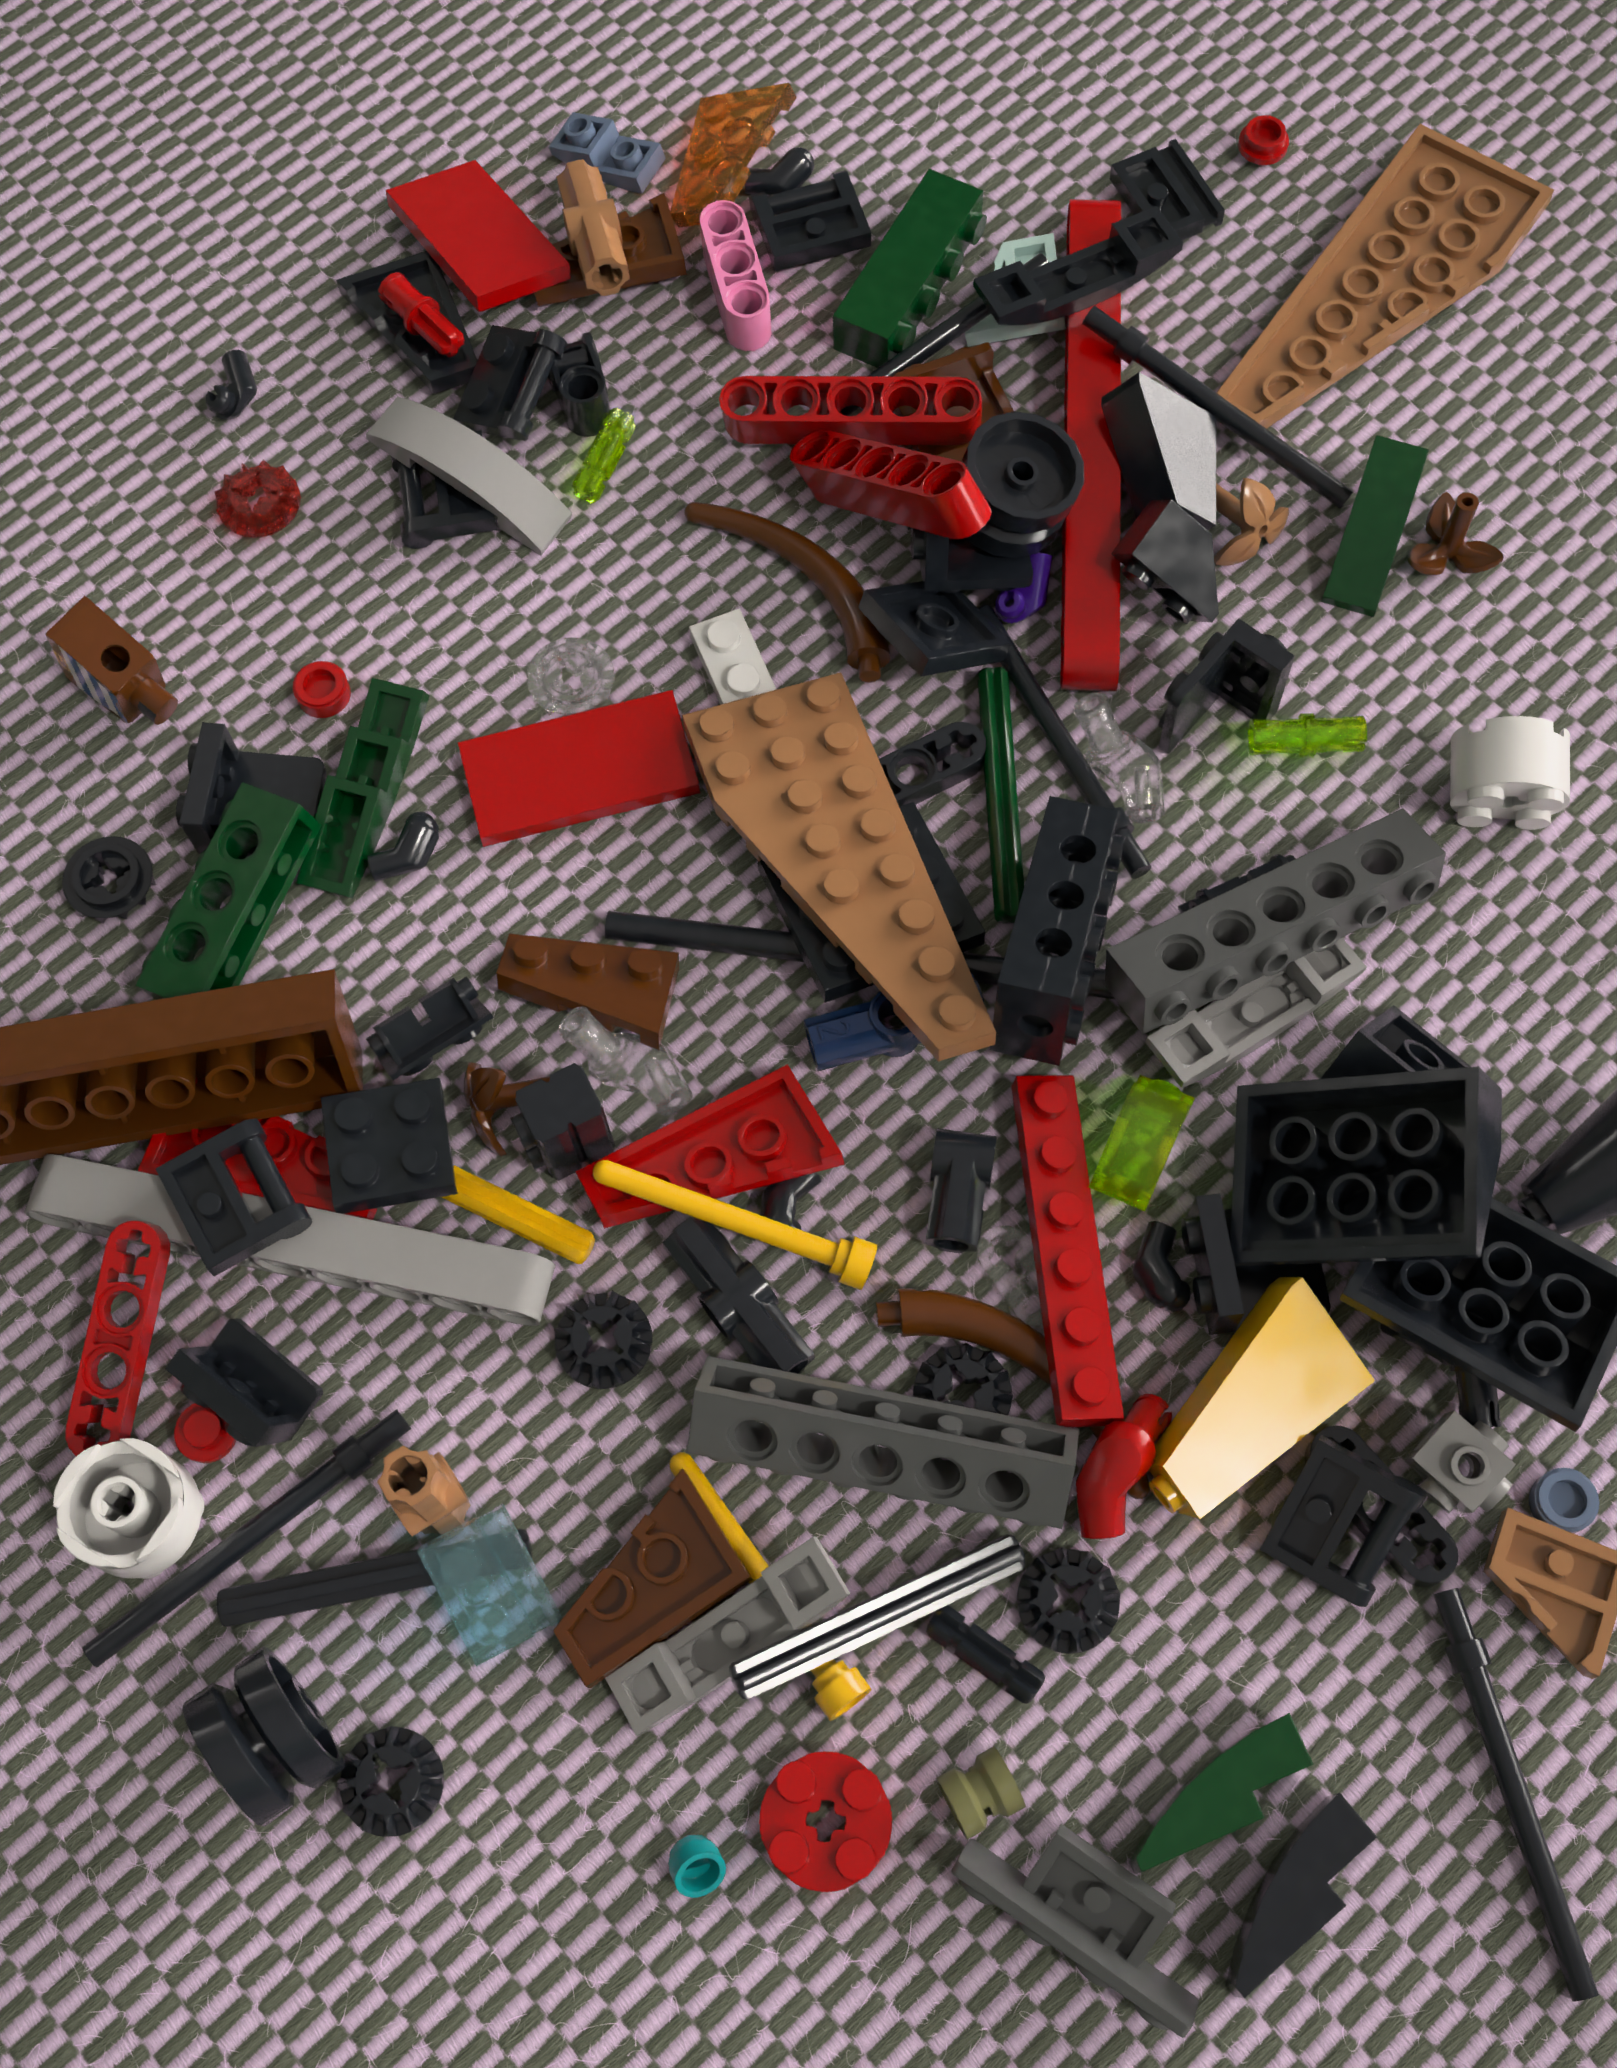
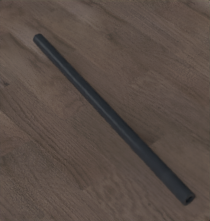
[605,911,1116,1000]

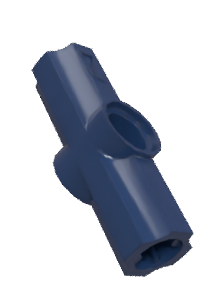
[804,973,984,1071]

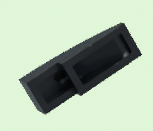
[1225,1792,1377,1998]

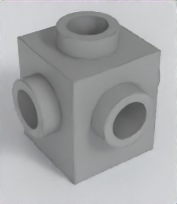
[1404,1411,1516,1513]

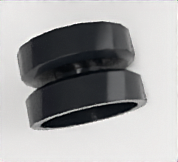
[961,411,1084,559]
[182,1646,345,1826]

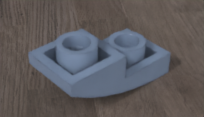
[549,112,666,194]

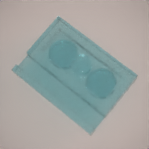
[417,1503,561,1666]

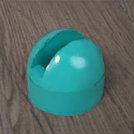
[668,1835,726,1898]

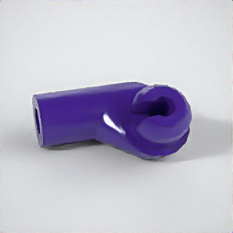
[995,553,1052,623]

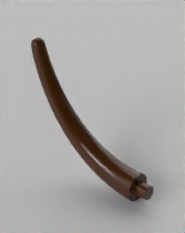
[684,502,891,683]
[876,1288,1150,1499]

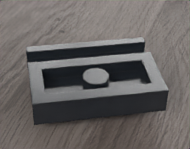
[1110,139,1225,241]

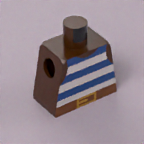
[45,596,178,725]

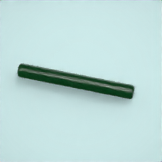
[978,667,1024,924]

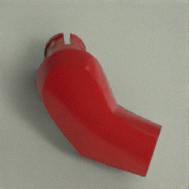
[1076,1394,1173,1539]

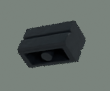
[510,1063,615,1181]

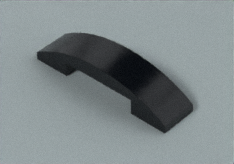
[973,206,1184,326]

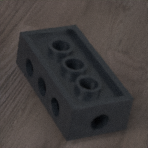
[989,796,1126,1066]

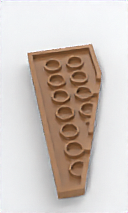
[1217,124,1554,429]
[682,672,996,1061]

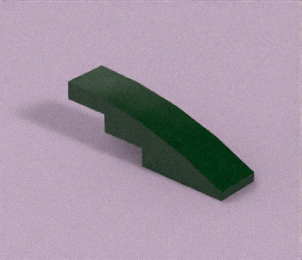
[296,678,430,899]

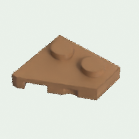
[1483,1508,1617,1679]

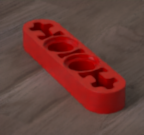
[65,1221,170,1456]

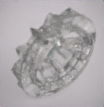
[527,637,616,716]

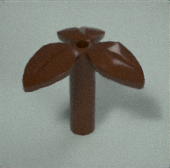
[1407,492,1504,575]
[464,1062,550,1157]

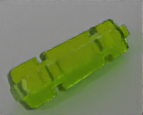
[572,407,636,503]

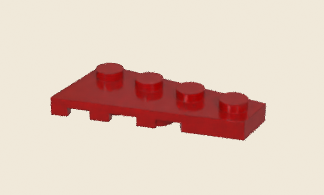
[575,1064,845,1229]
[138,1078,377,1220]

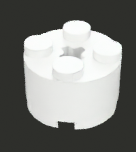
[1450,716,1570,830]
[53,1438,205,1579]

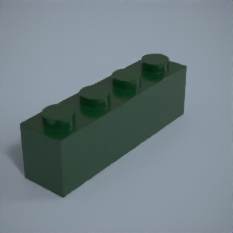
[833,169,987,368]

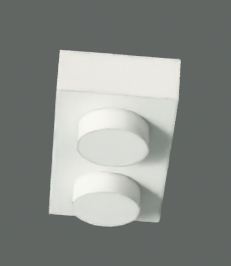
[689,608,777,705]

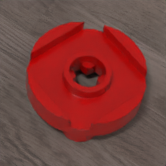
[759,1751,892,1892]

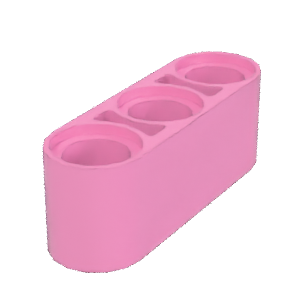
[700,200,772,351]

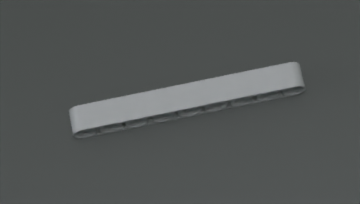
[24,1154,555,1326]

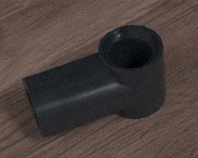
[926,1128,997,1253]

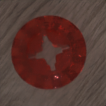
[214,459,301,538]

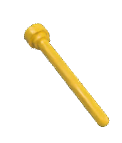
[593,1160,877,1290]
[669,1452,872,1721]

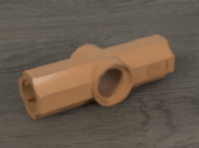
[556,159,630,296]
[377,1446,471,1539]

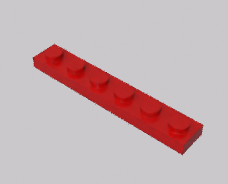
[1011,1075,1124,1427]

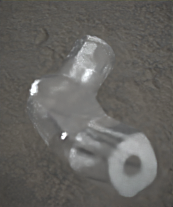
[1073,692,1165,823]
[559,1006,693,1116]

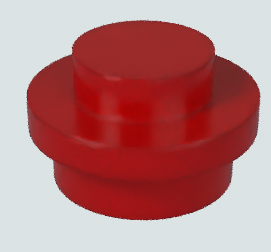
[1238,115,1289,165]
[174,1403,236,1464]

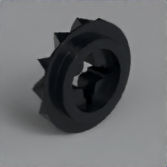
[62,836,156,924]
[554,1290,653,1389]
[913,1343,1013,1415]
[1017,1547,1121,1654]
[337,1726,444,1837]

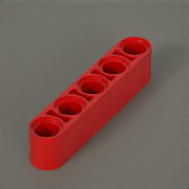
[719,376,982,445]
[790,430,992,539]

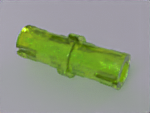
[1247,713,1367,758]

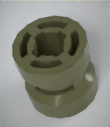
[936,1746,1026,1840]

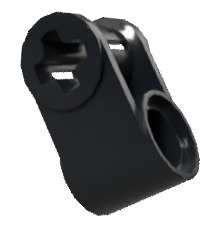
[548,332,612,437]

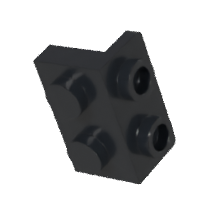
[165,1318,323,1447]

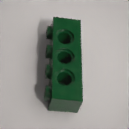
[135,782,322,1000]

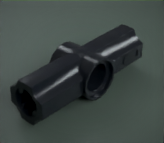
[662,1217,815,1374]

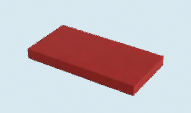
[386,160,571,312]
[458,690,700,847]

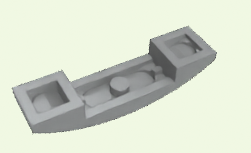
[366,396,572,556]
[1145,938,1367,1088]
[605,1537,851,1736]

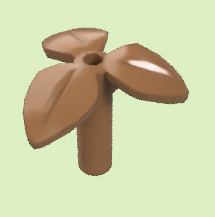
[1214,478,1289,566]

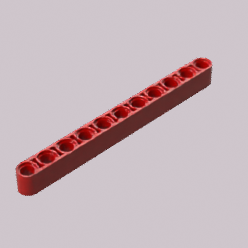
[1060,199,1121,691]

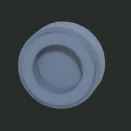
[1529,1468,1599,1534]

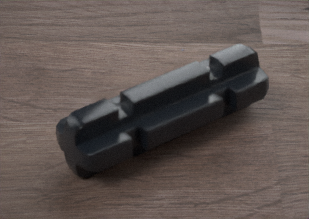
[926,1605,1045,1704]

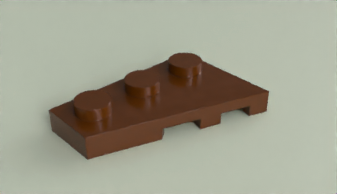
[534,193,687,306]
[496,933,679,1050]
[553,1468,753,1688]

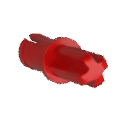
[378,272,465,357]

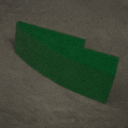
[1321,435,1429,617]
[1129,1713,1313,1874]

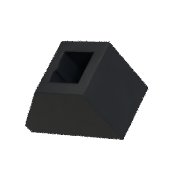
[1111,499,1219,624]

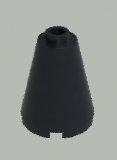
[1518,1089,1617,1235]

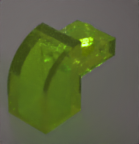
[1089,1075,1195,1212]

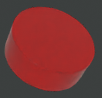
[293,661,351,718]

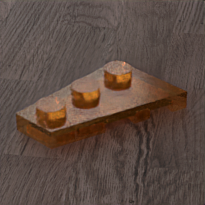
[670,83,797,228]

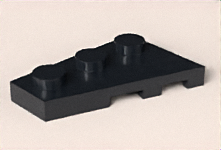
[336,251,477,394]

